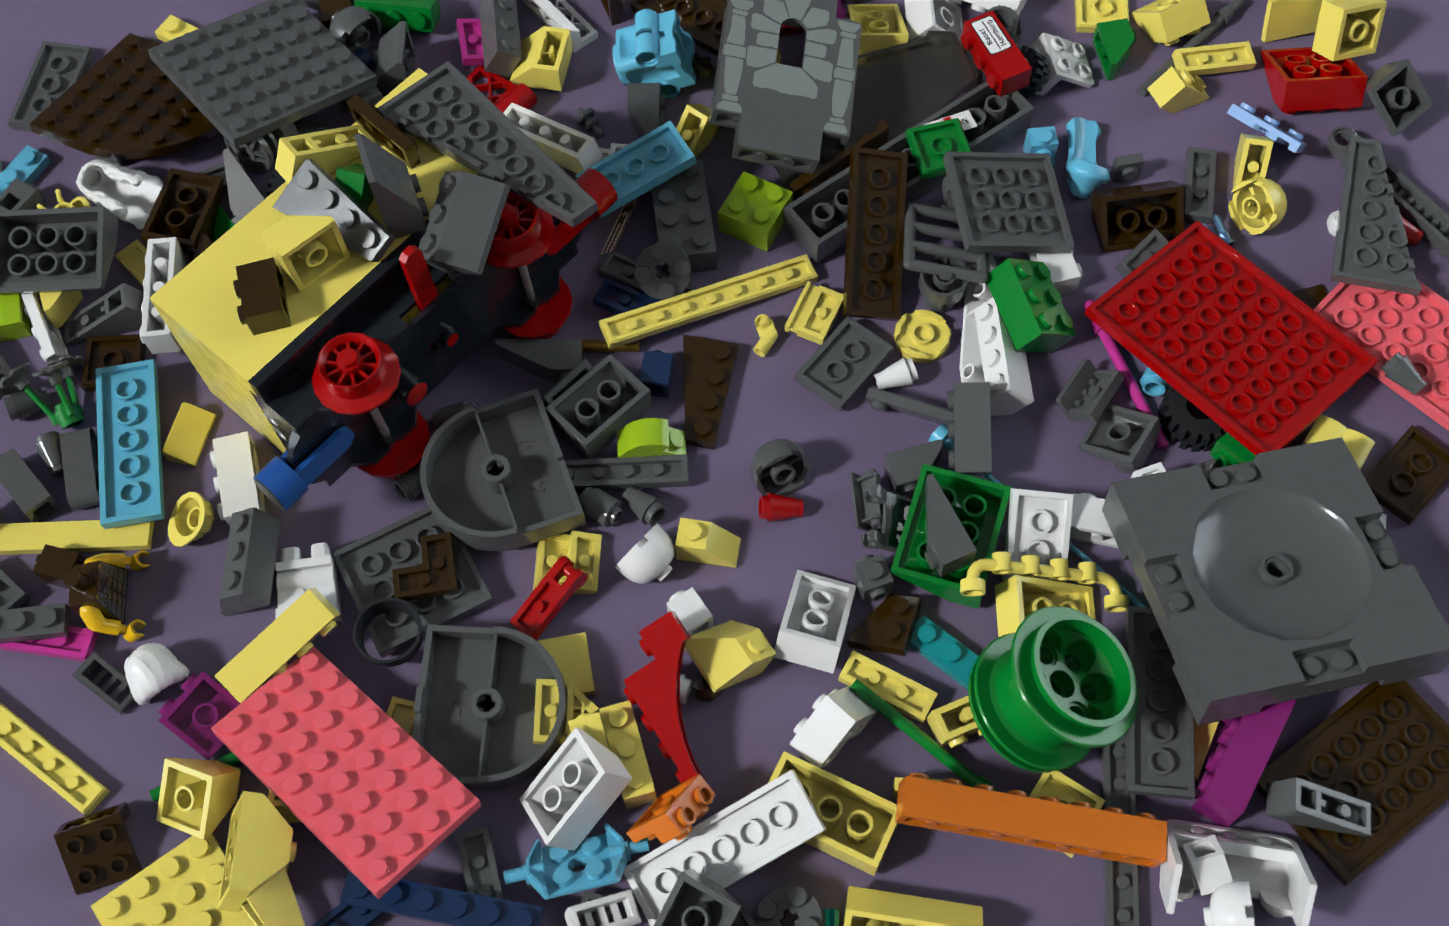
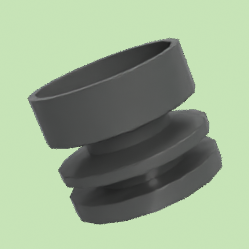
[224,122,299,174]

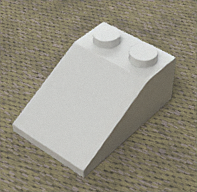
[774,569,856,674]

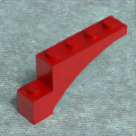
[623,611,706,783]

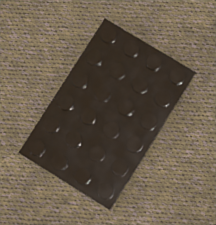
[1256,680,1449,886]

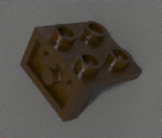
[53,802,141,895]

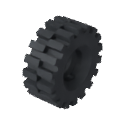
[1158,385,1227,452]

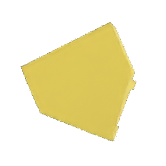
[533,679,599,744]

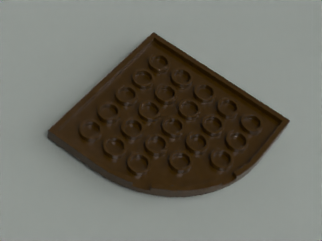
[30,33,220,159]

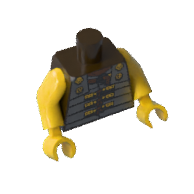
[64,550,150,642]

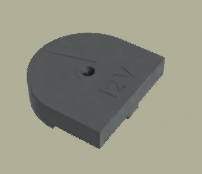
[420,388,586,551]
[412,624,568,790]

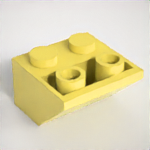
[510,26,573,91]

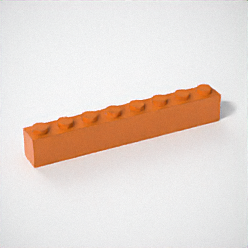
[895,773,1167,868]

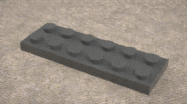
[1125,606,1195,800]

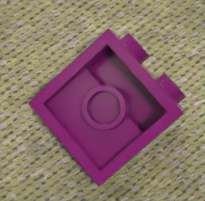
[158,671,240,760]

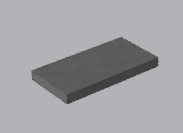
[8,41,95,132]

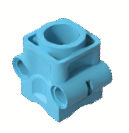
[612,9,696,99]

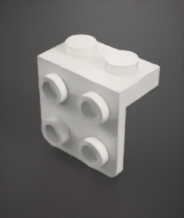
[1029,32,1094,96]

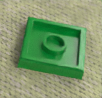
[905,118,972,180]

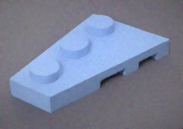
[1227,102,1307,153]

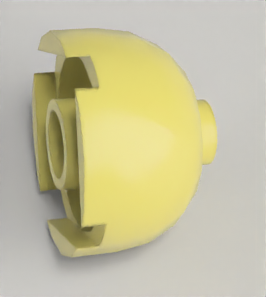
[1228,177,1287,235]

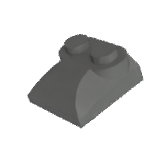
[1078,404,1161,473]

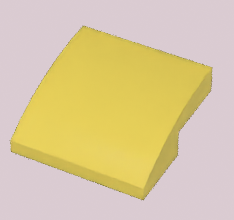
[533,530,602,594]

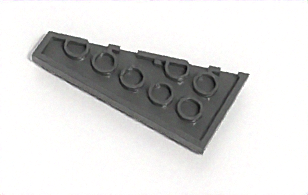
[1330,136,1422,296]

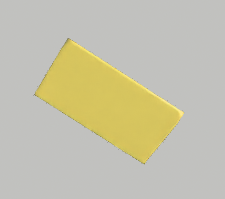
[162,402,216,467]

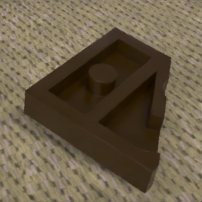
[846,594,922,656]

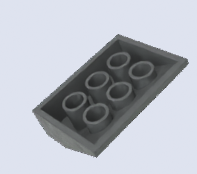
[0,206,118,294]

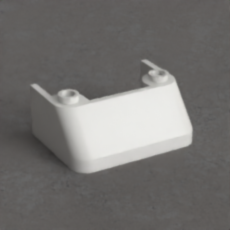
[1159,819,1318,926]

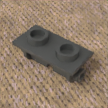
[849,469,883,532]

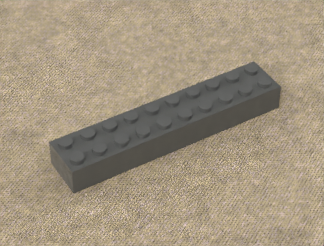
[783,81,1034,263]

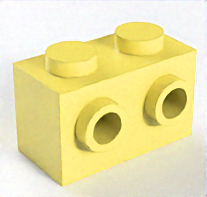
[926,696,983,749]

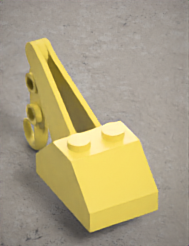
[217,791,305,926]

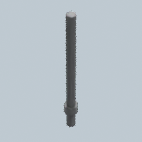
[1137,0,1245,96]

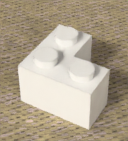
[789,686,877,768]

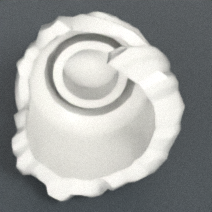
[124,642,189,705]

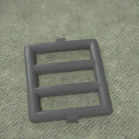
[903,202,988,283]

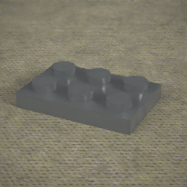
[795,316,893,412]

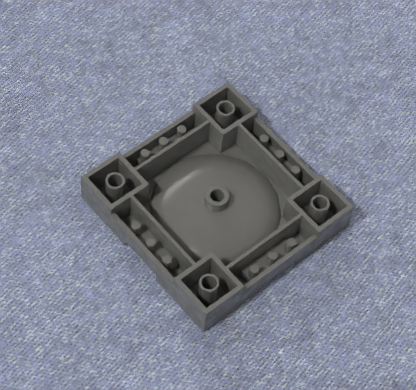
[1102,437,1449,726]

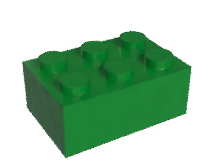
[987,258,1077,353]

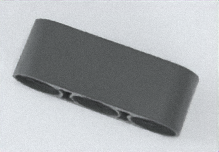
[60,427,100,511]

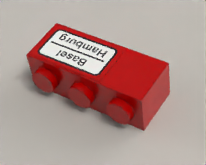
[961,10,1032,97]

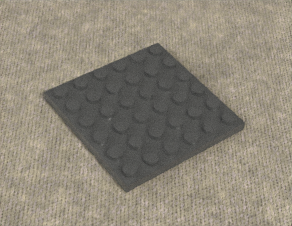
[148,0,377,148]

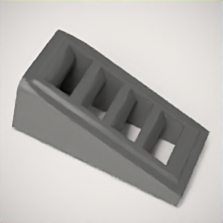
[72,651,135,715]

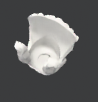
[76,159,163,230]

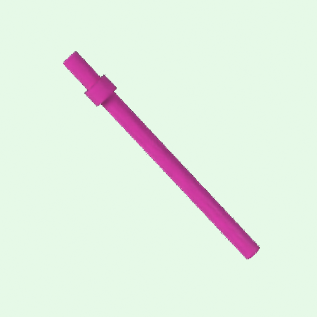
[1083,300,1170,450]

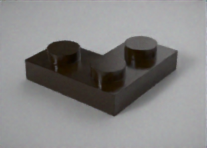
[392,532,459,601]

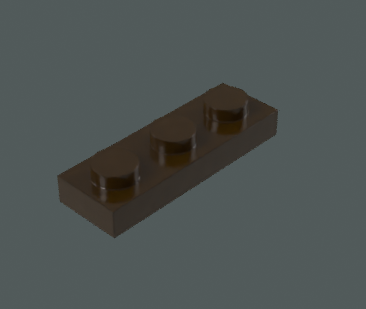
[347,94,420,169]

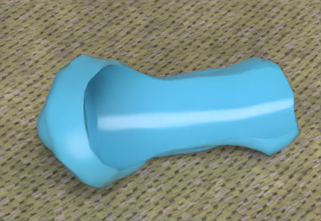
[1065,117,1110,199]

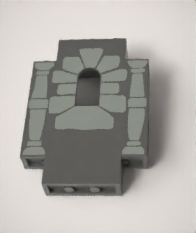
[709,0,862,174]

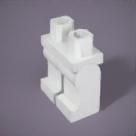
[275,542,342,622]

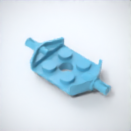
[503,823,650,900]

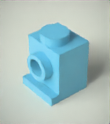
[1023,126,1059,168]

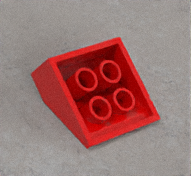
[1261,47,1368,114]

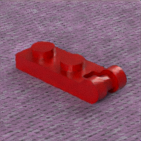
[509,556,588,640]

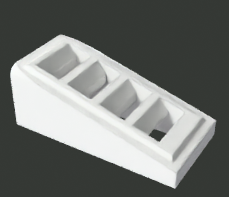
[565,889,641,926]

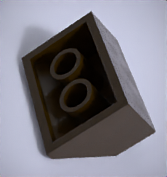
[1091,181,1184,252]

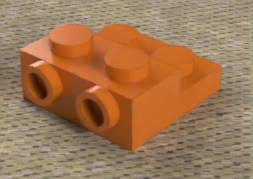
[626,774,716,844]

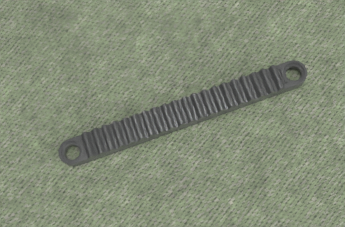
[1326,126,1449,263]

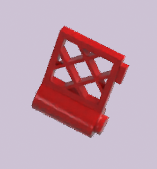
[466,65,538,113]

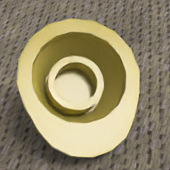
[168,492,215,547]

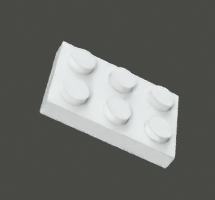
[1002,488,1074,583]

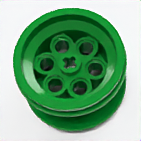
[968,606,1139,773]

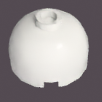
[615,524,675,584]
[1203,880,1256,926]

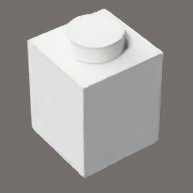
[666,587,714,636]
[1182,834,1233,896]

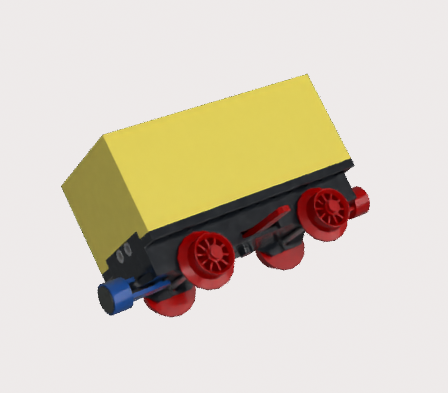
[149,68,618,511]

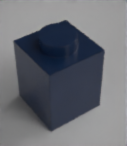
[639,350,674,398]

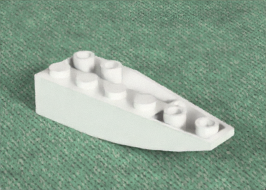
[959,252,1034,416]

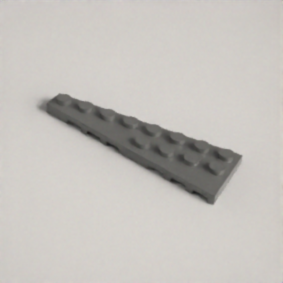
[377,61,598,227]

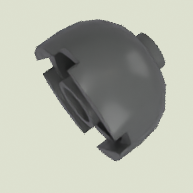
[329,6,381,53]
[750,439,812,496]

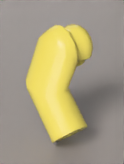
[753,314,778,357]

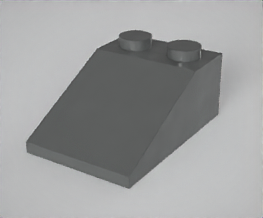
[354,133,429,239]

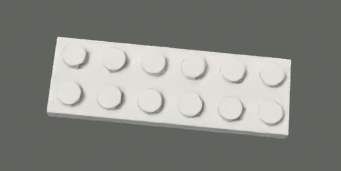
[623,770,827,926]

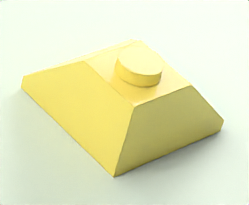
[685,620,776,693]
[156,757,241,840]

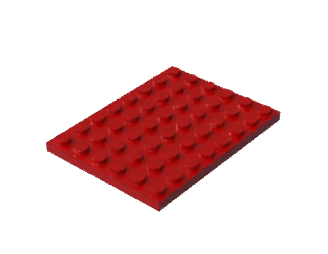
[1084,220,1379,456]

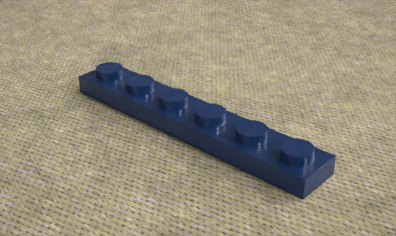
[340,870,545,926]

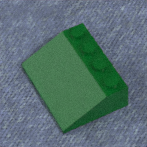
[890,464,1012,609]

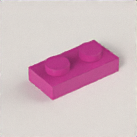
[456,18,484,66]

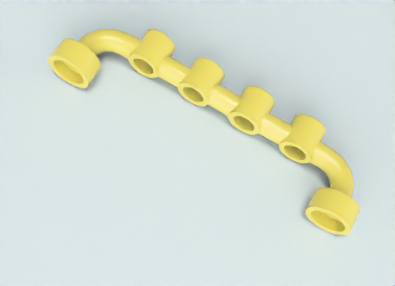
[960,551,1129,612]

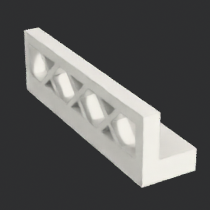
[521,0,598,53]

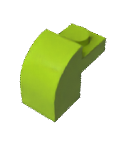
[617,418,686,458]

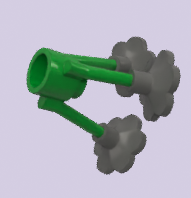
[0,355,85,430]

